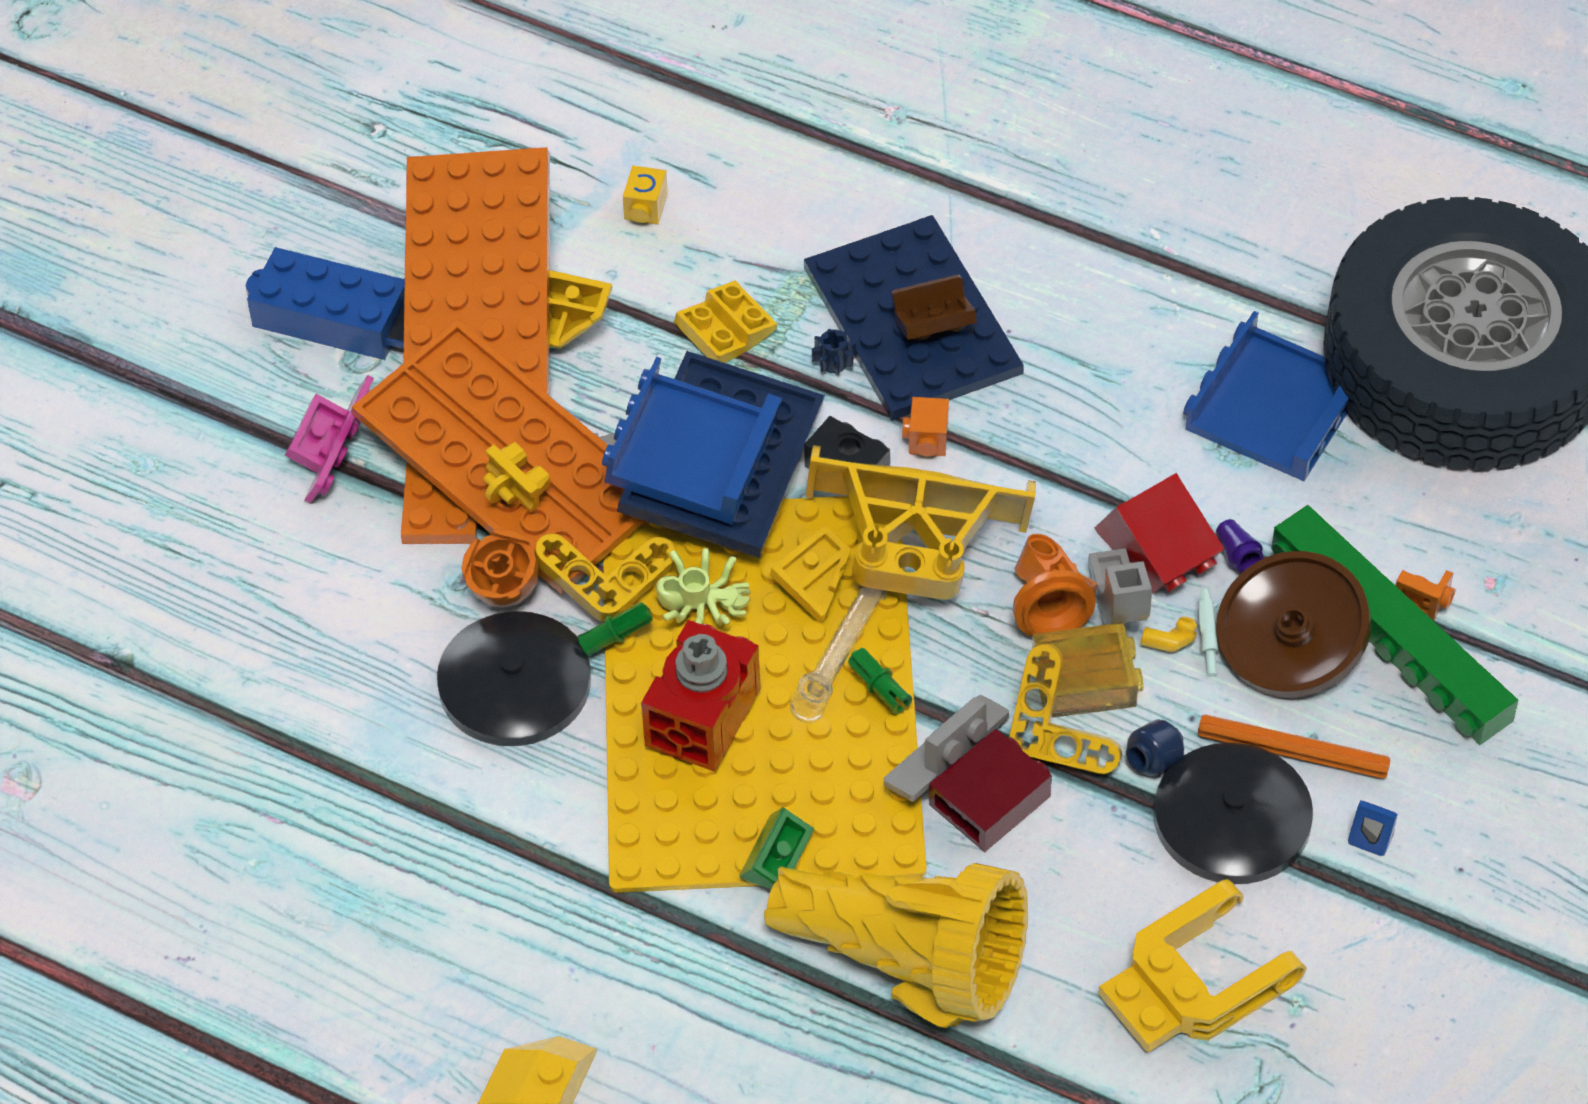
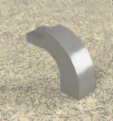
[1088,548,1152,626]

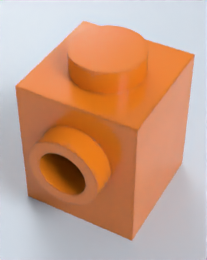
[902,397,949,457]

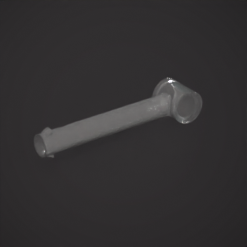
[790,584,887,723]

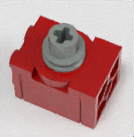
[641,620,761,772]

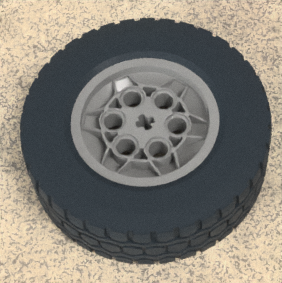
[1323,197,1588,470]

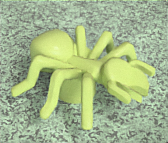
[656,548,750,626]

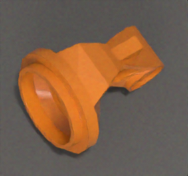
[1012,534,1098,640]

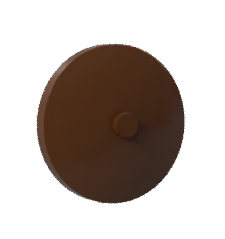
[1216,551,1371,698]

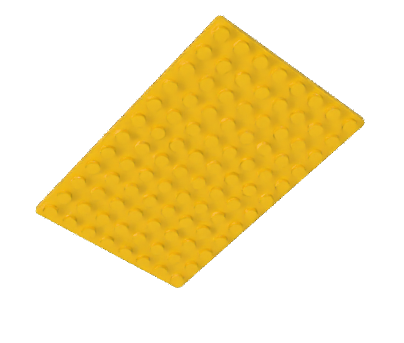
[603,496,927,893]

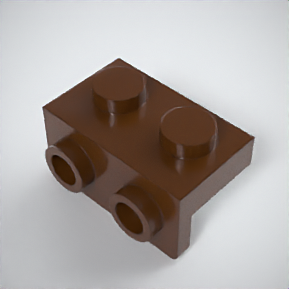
[892,275,977,340]

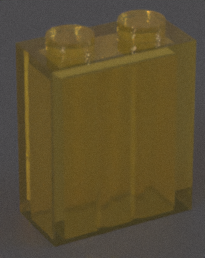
[1032,623,1144,718]

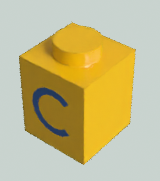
[623,165,668,225]

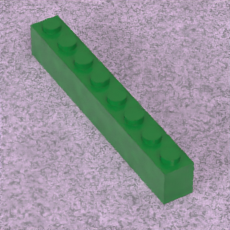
[1271,505,1518,745]

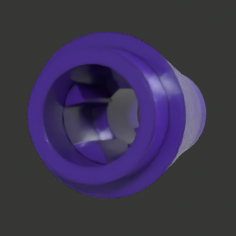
[1216,519,1264,573]

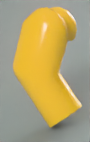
[1141,617,1197,652]

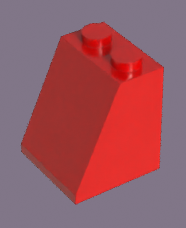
[1094,473,1224,594]

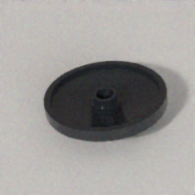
[437,611,591,746]
[1154,743,1313,884]

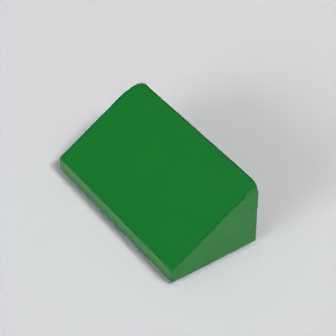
[739,807,814,889]

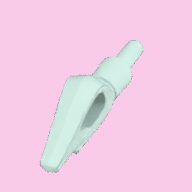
[1199,588,1219,677]

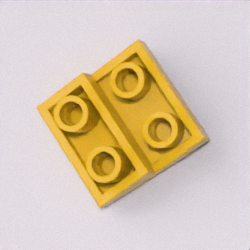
[674,280,777,363]

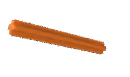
[1198,714,1390,778]

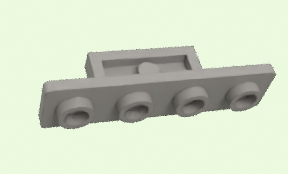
[884,695,1009,801]

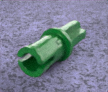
[578,602,653,657]
[848,648,912,715]

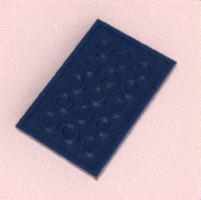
[804,215,1024,421]
[617,351,825,558]

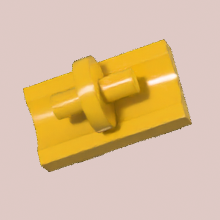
[483,442,550,513]

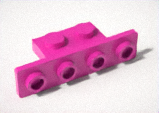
[284,375,374,503]

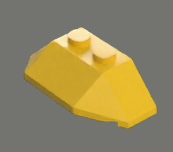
[549,270,613,349]
[478,1036,597,1104]

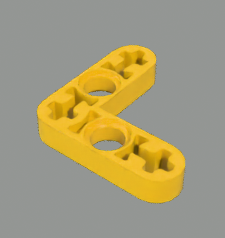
[535,533,676,622]
[1010,643,1122,774]

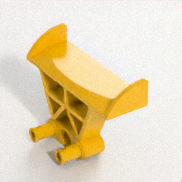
[805,445,1036,600]

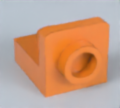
[1395,570,1456,621]

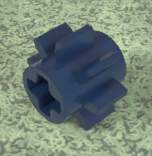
[811,329,856,374]

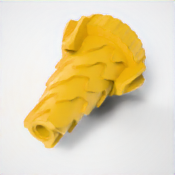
[764,863,1028,1028]

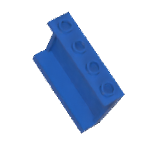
[1183,311,1350,481]
[602,357,782,525]

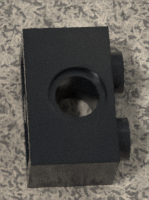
[804,416,890,469]

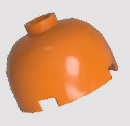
[461,529,540,607]

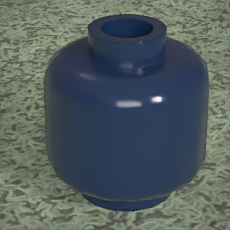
[1126,719,1185,777]

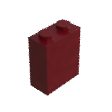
[929,728,1052,853]

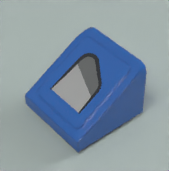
[1348,800,1398,856]

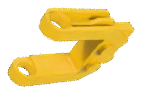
[1098,879,1307,1053]

